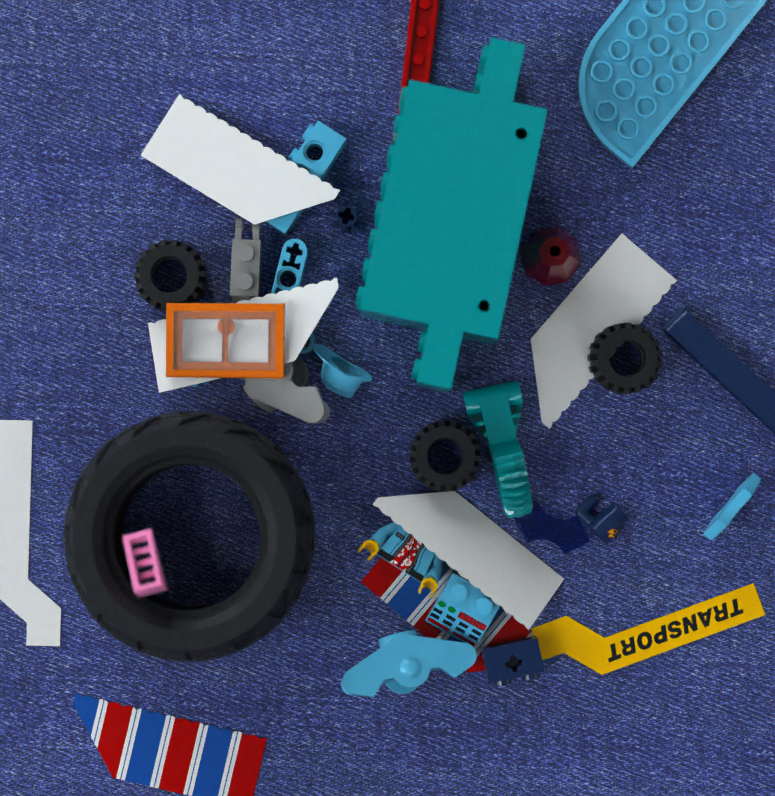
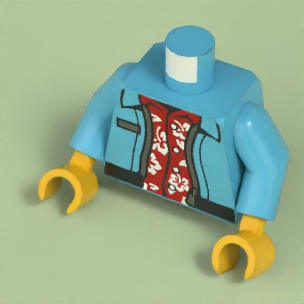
[358,522,444,598]

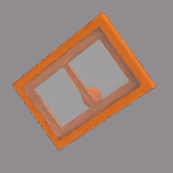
[166,303,285,379]

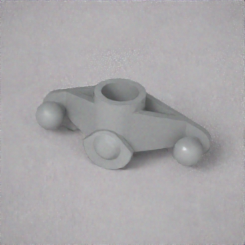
[243,357,330,424]

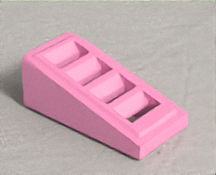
[123,529,167,597]

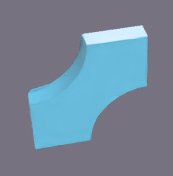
[703,472,761,540]

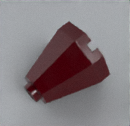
[521,227,581,287]

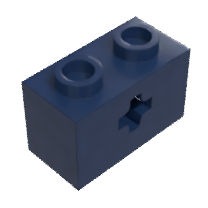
[481,636,545,687]

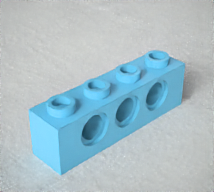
[264,121,347,236]

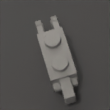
[230,218,262,303]

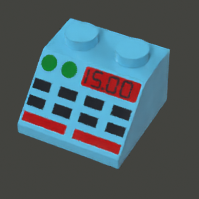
[425,571,500,648]

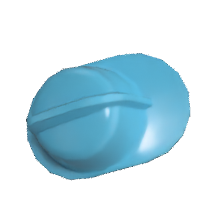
[313,344,372,398]

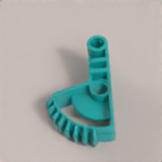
[462,380,533,518]

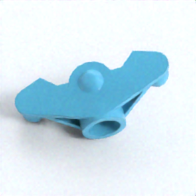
[341,630,477,697]

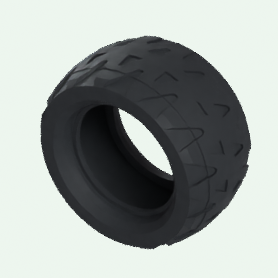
[64,411,315,662]

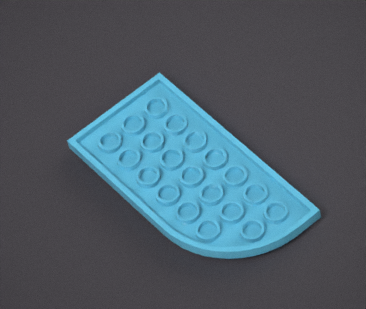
[578,0,767,169]

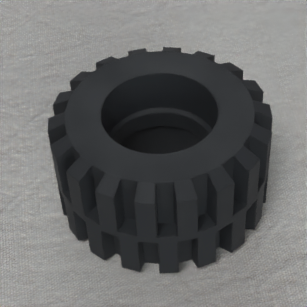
[134,239,207,311]
[587,323,663,394]
[409,420,481,492]

